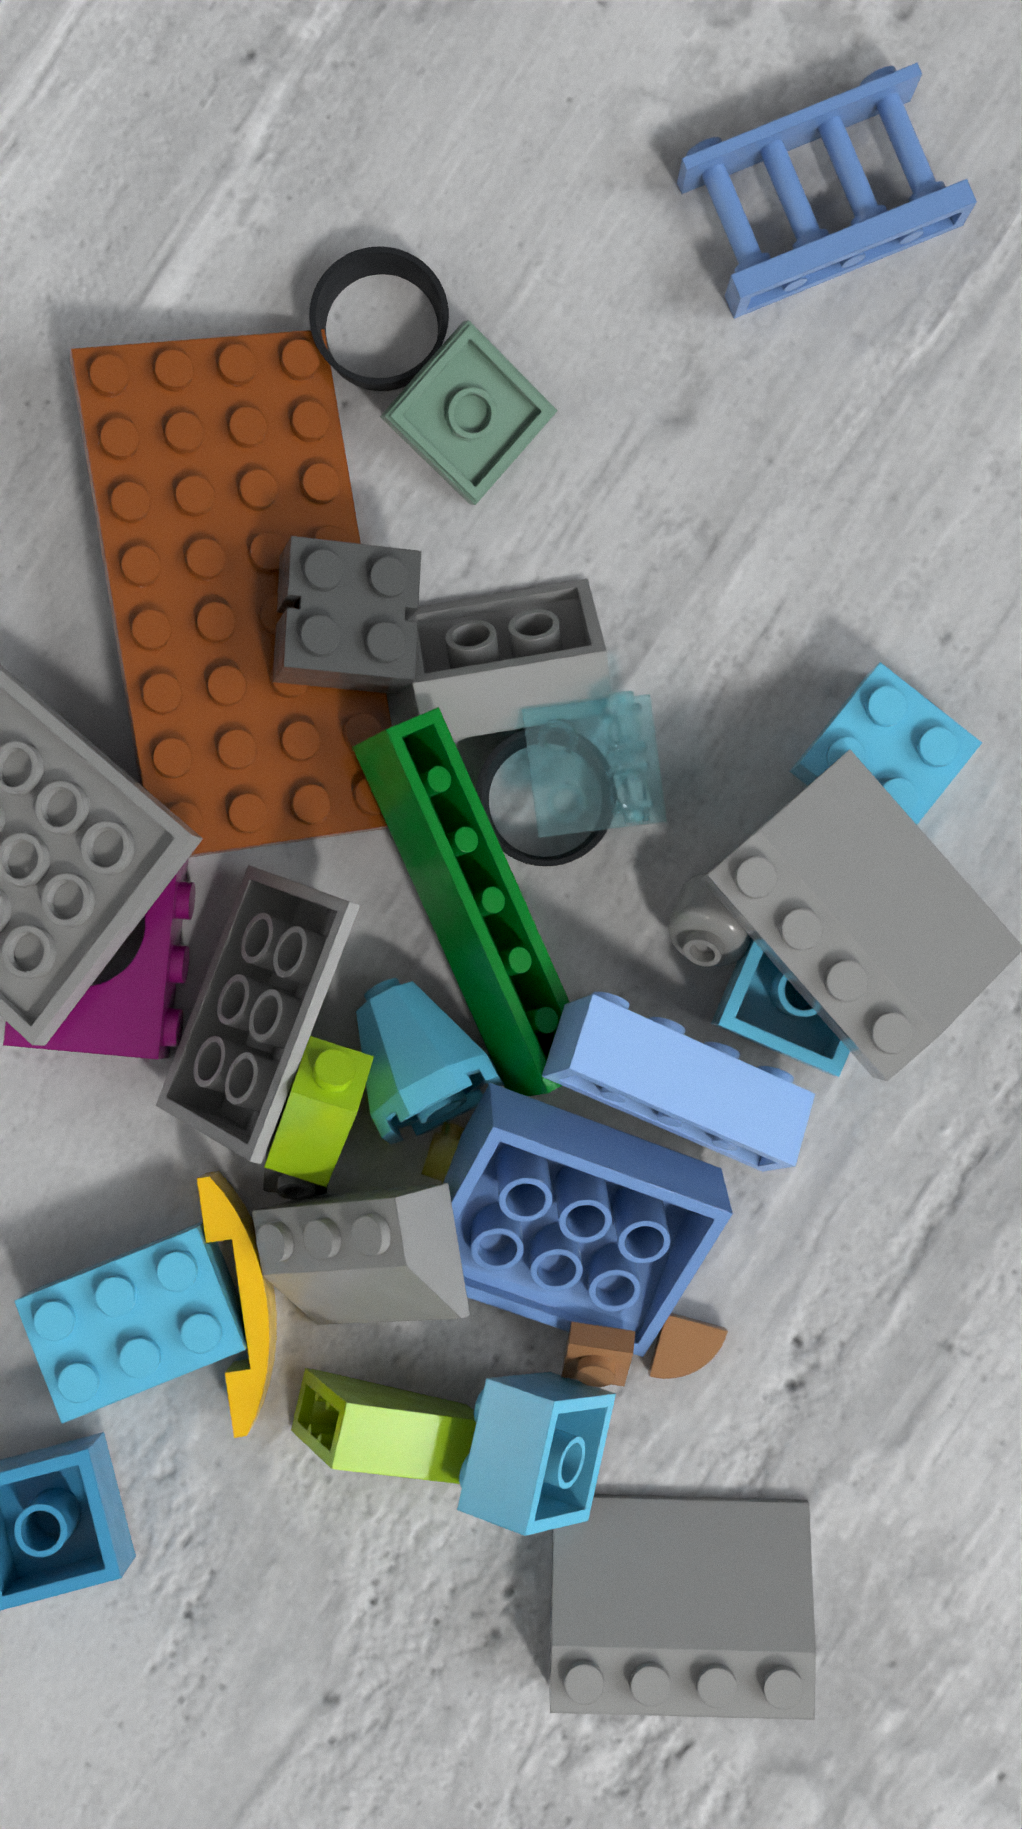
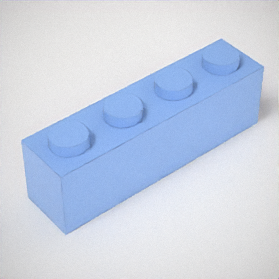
[542,992,815,1172]

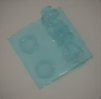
[522,691,667,838]

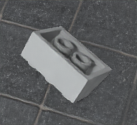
[408,578,613,742]
[252,1183,470,1325]

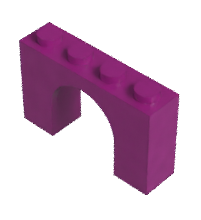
[3,858,196,1060]

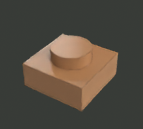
[561,1321,635,1387]

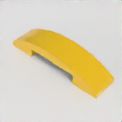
[197,1171,277,1438]

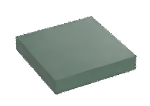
[380,320,558,505]

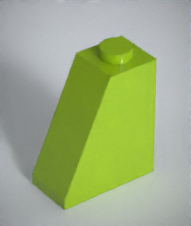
[264,1036,374,1187]
[291,1368,476,1484]

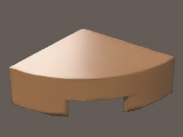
[648,1313,728,1379]

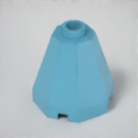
[356,978,504,1144]

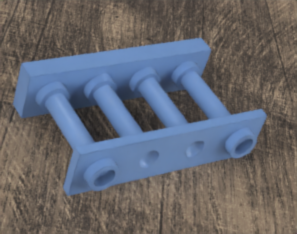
[677,62,977,319]

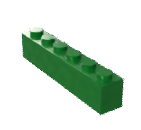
[352,707,570,1096]

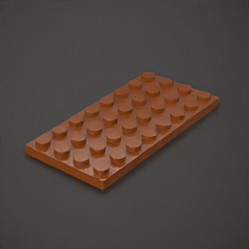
[70,329,392,858]

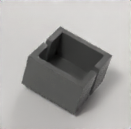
[272,536,421,694]

